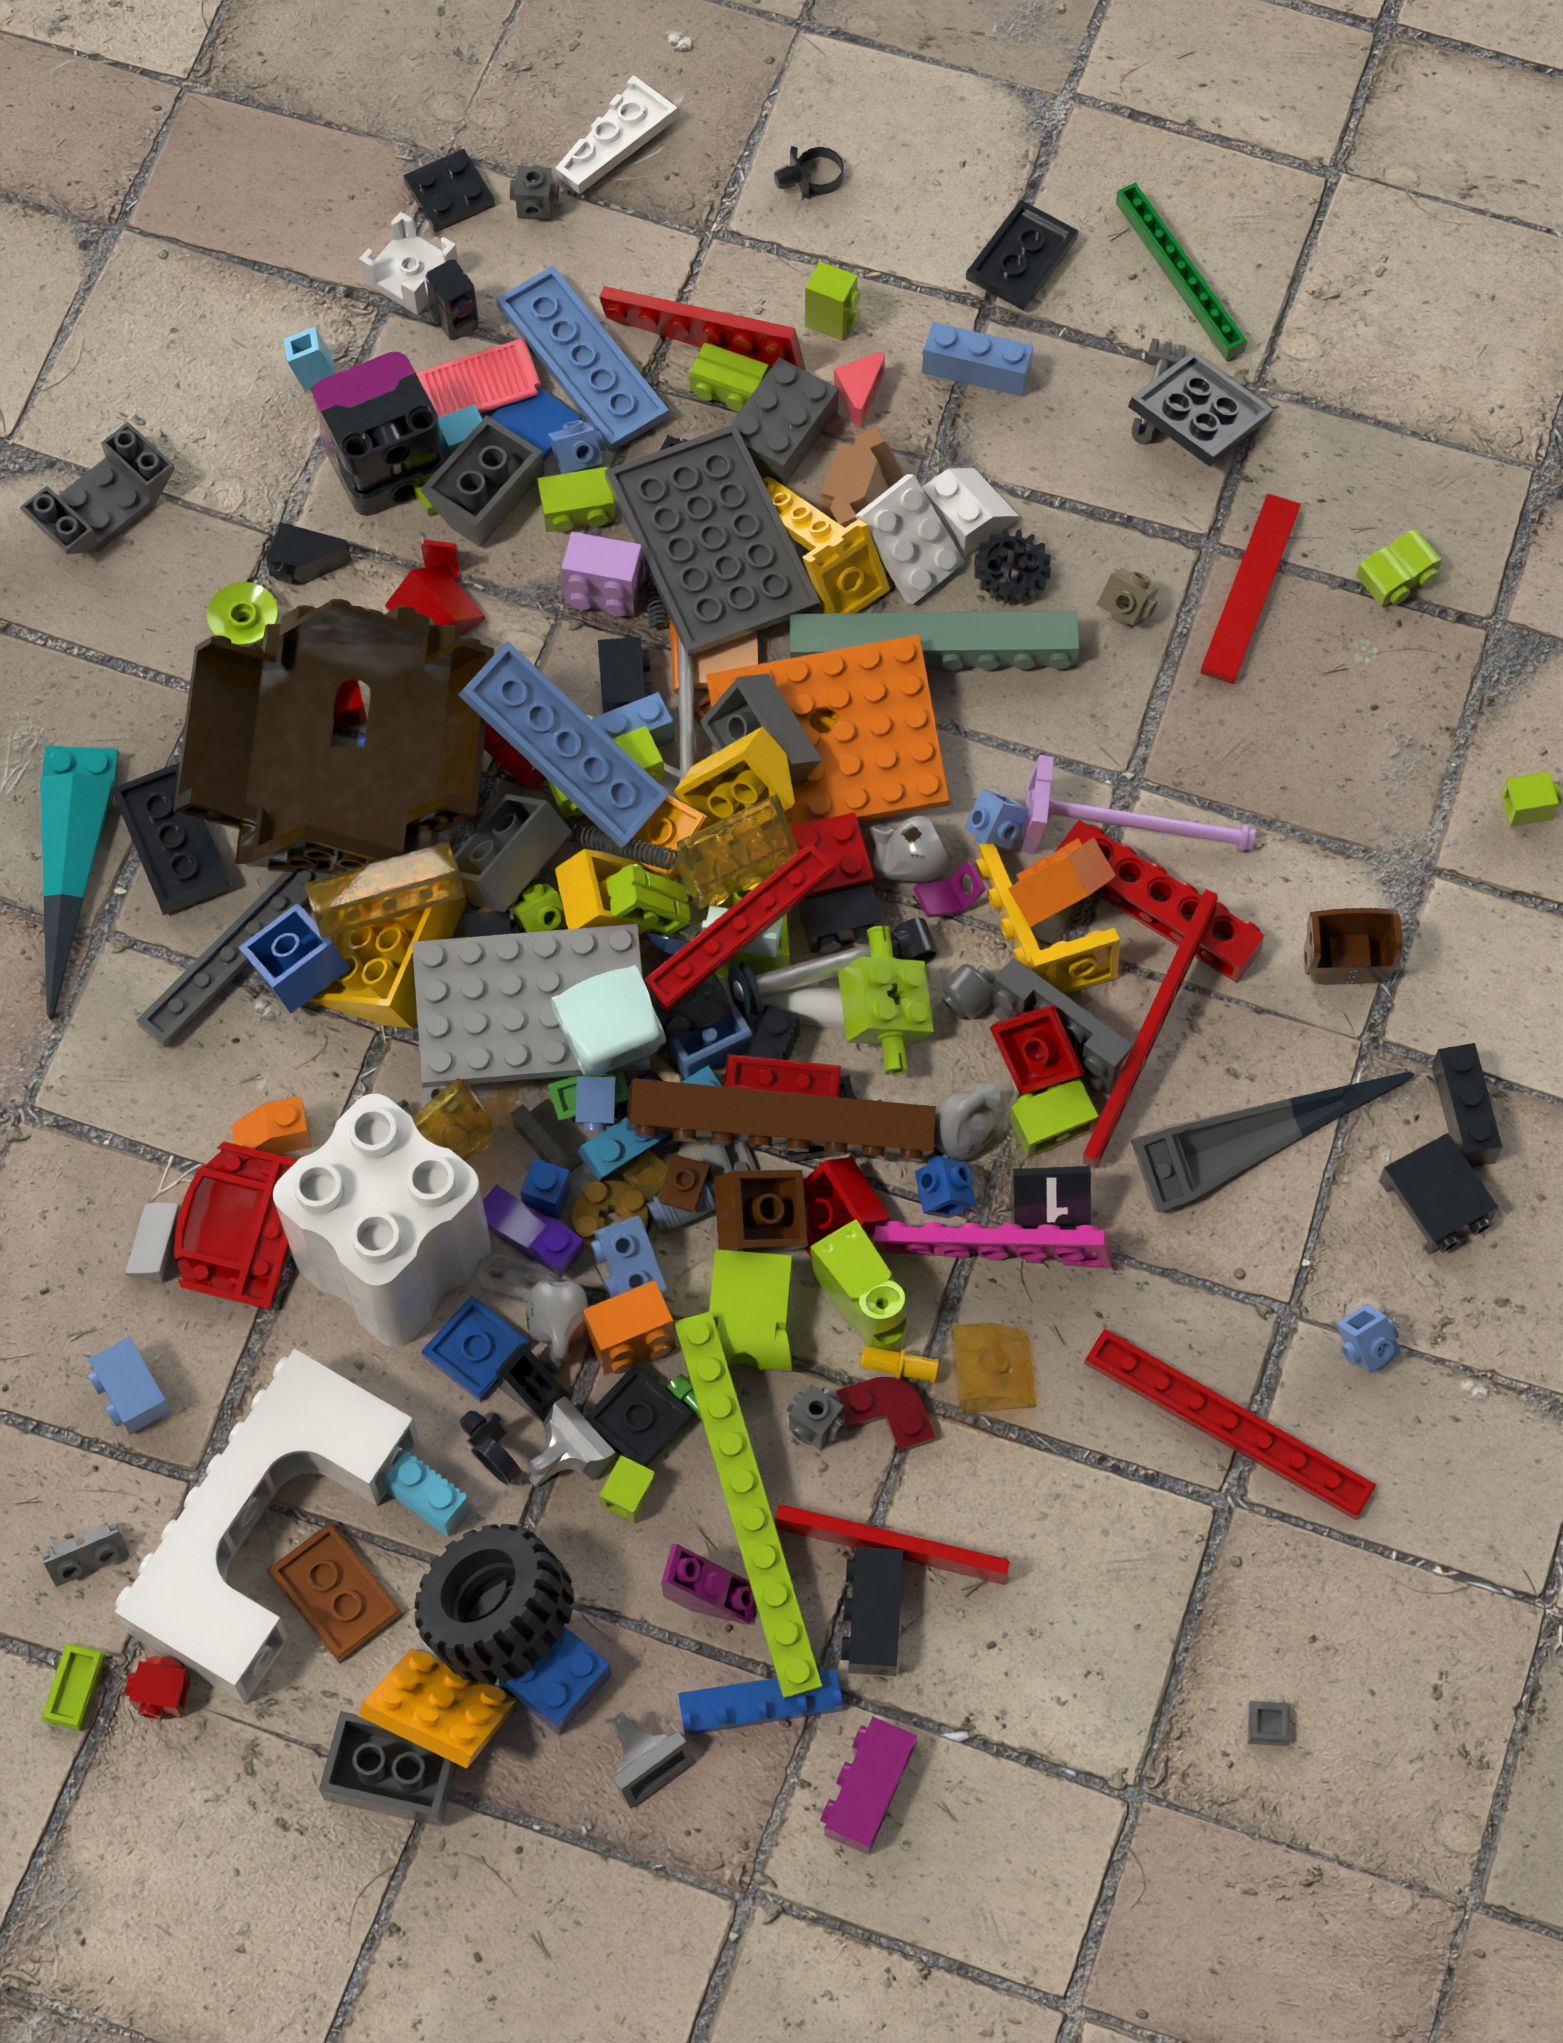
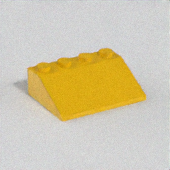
[308,871,467,1029]

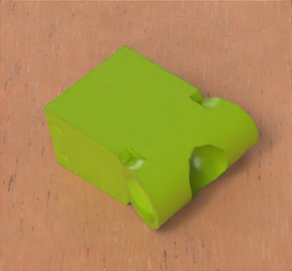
[810,1219,907,1352]
[709,1249,792,1372]

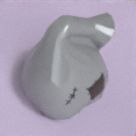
[869,816,951,882]
[934,1082,1001,1161]
[526,1281,588,1373]

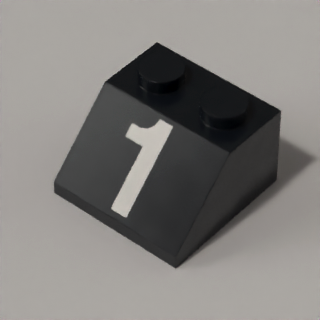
[1009,1166,1091,1230]

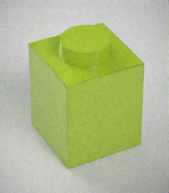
[1501,771,1561,827]

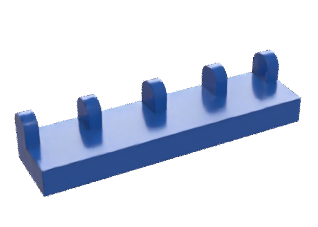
[678,1669,843,1736]

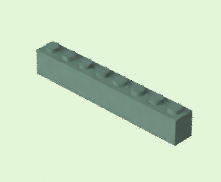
[790,611,1079,670]

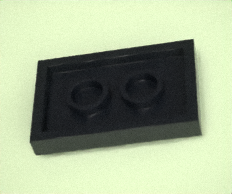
[966,199,1079,311]

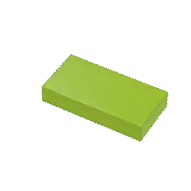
[41,1643,106,1732]

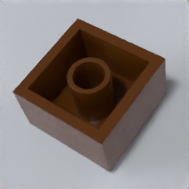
[714,1170,808,1252]

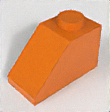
[231,1096,312,1154]

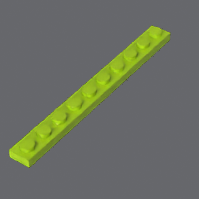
[674,1311,822,1700]

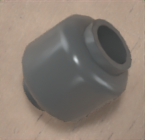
[941,964,995,1019]

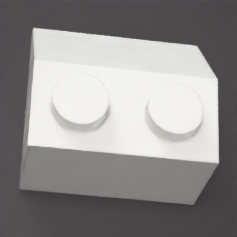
[922,468,1019,557]

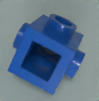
[915,1155,976,1218]

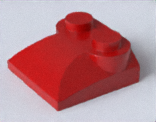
[990,1004,1084,1095]

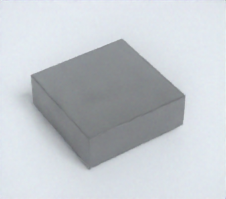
[1247,1701,1290,1746]

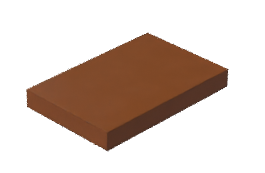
[267,1522,403,1663]

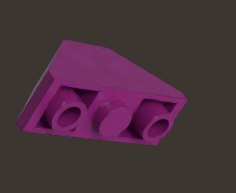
[661,1544,756,1624]

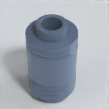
[646,1179,716,1232]

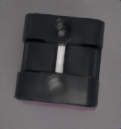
[312,351,446,516]

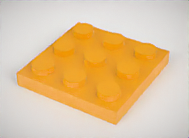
[358,1648,517,1768]

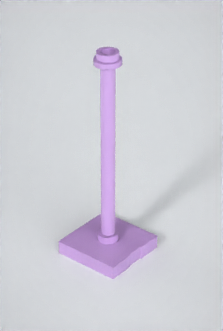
[1020,755,1255,854]

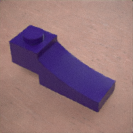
[483,1184,585,1278]

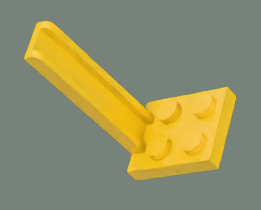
[762,476,891,614]
[974,843,1120,995]

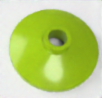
[206,582,278,646]

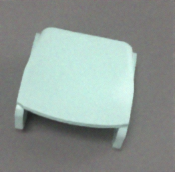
[551,965,666,1076]

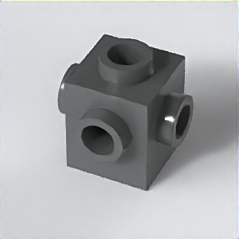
[510,165,559,220]
[787,1384,845,1450]

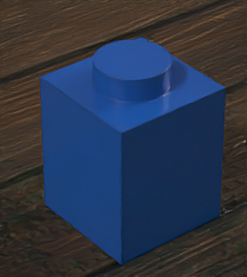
[520,1158,572,1220]

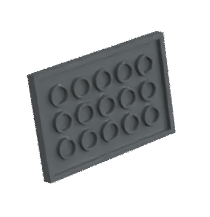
[604,424,820,656]

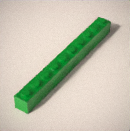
[1116,182,1247,361]

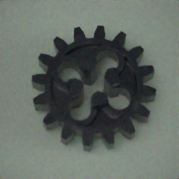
[974,529,1051,604]

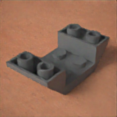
[20,422,175,555]

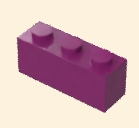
[820,1716,917,1855]

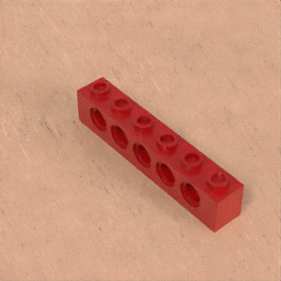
[1054,820,1265,983]

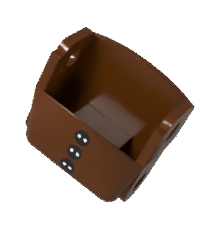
[1304,908,1403,984]

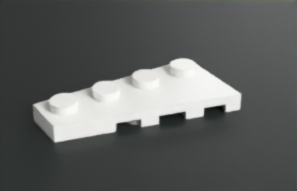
[556,75,679,194]

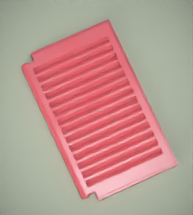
[416,337,541,417]

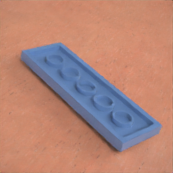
[496,265,670,451]
[458,641,669,848]

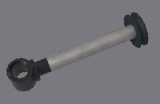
[728,918,939,1018]

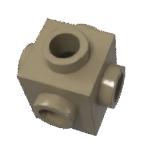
[1096,568,1159,625]

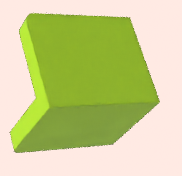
[599,1455,655,1524]

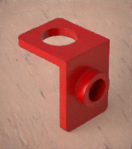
[421,539,460,583]

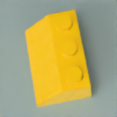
[673,726,795,845]

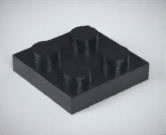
[403,148,495,233]
[584,1363,693,1467]

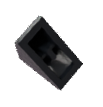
[495,1343,570,1423]

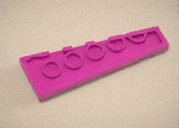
[874,1222,1112,1268]

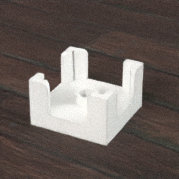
[359,211,458,315]

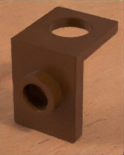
[658,1154,712,1213]

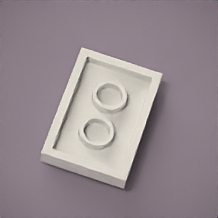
[855,474,965,604]

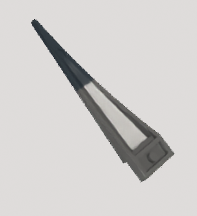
[1131,1071,1415,1213]

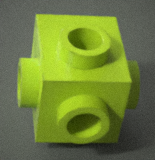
[510,883,567,933]

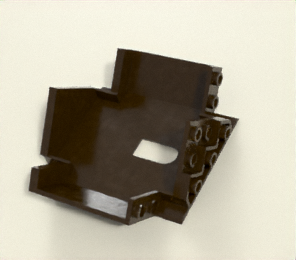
[173,599,494,874]

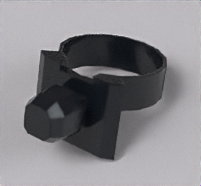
[774,146,844,199]
[460,1410,522,1486]

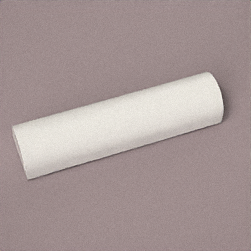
[717,976,845,1029]

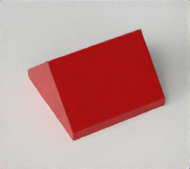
[385,565,485,636]

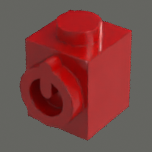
[126,1656,191,1720]

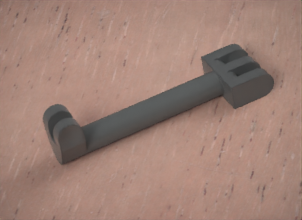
[1131,338,1186,444]

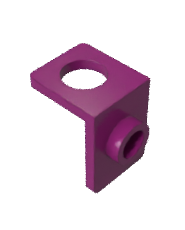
[913,860,986,918]

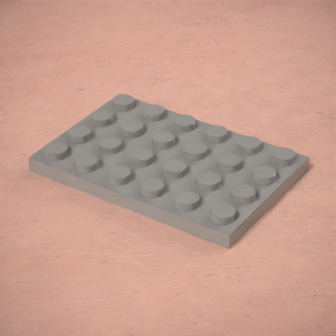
[412,924,650,1088]

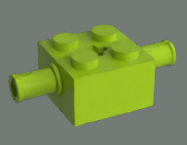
[838,926,934,1076]

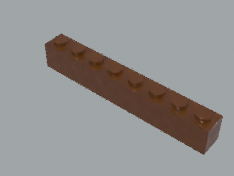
[626,1078,936,1162]

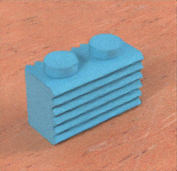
[383,1451,470,1537]

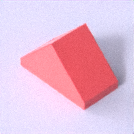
[834,352,885,428]

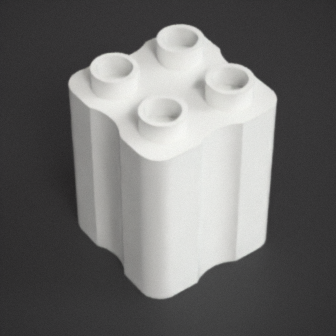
[273,1094,492,1347]

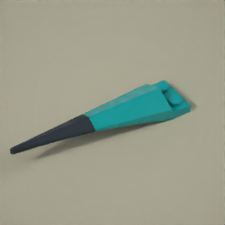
[40,746,120,1020]

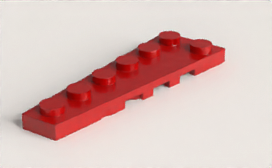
[599,286,806,370]

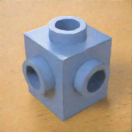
[548,420,606,474]
[964,789,1029,850]
[1336,1304,1402,1373]

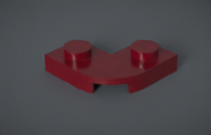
[836,1377,935,1454]

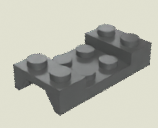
[991,957,1133,1096]

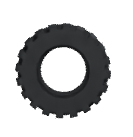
[414,1524,574,1684]

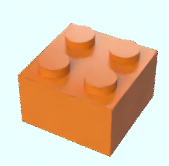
[1008,838,1116,927]
[583,1280,675,1375]

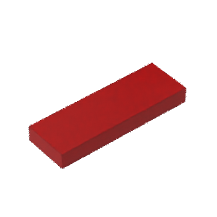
[724,1054,841,1097]

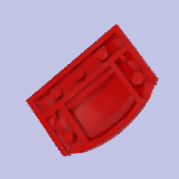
[174,1141,298,1310]

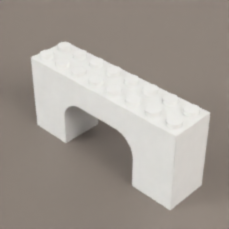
[115,1348,420,1705]

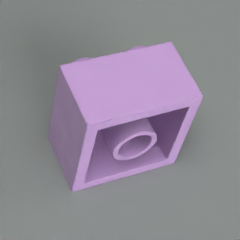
[561,532,644,617]

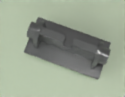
[42,1522,130,1587]

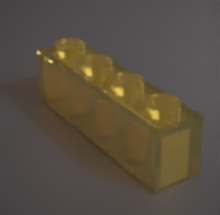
[304,842,465,939]

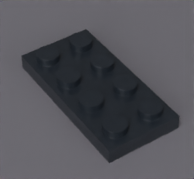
[111,762,232,915]

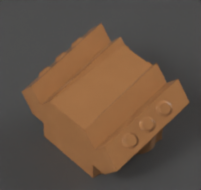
[819,426,904,561]

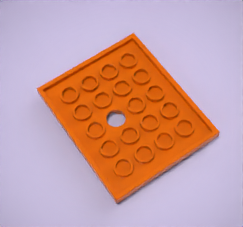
[706,634,950,845]

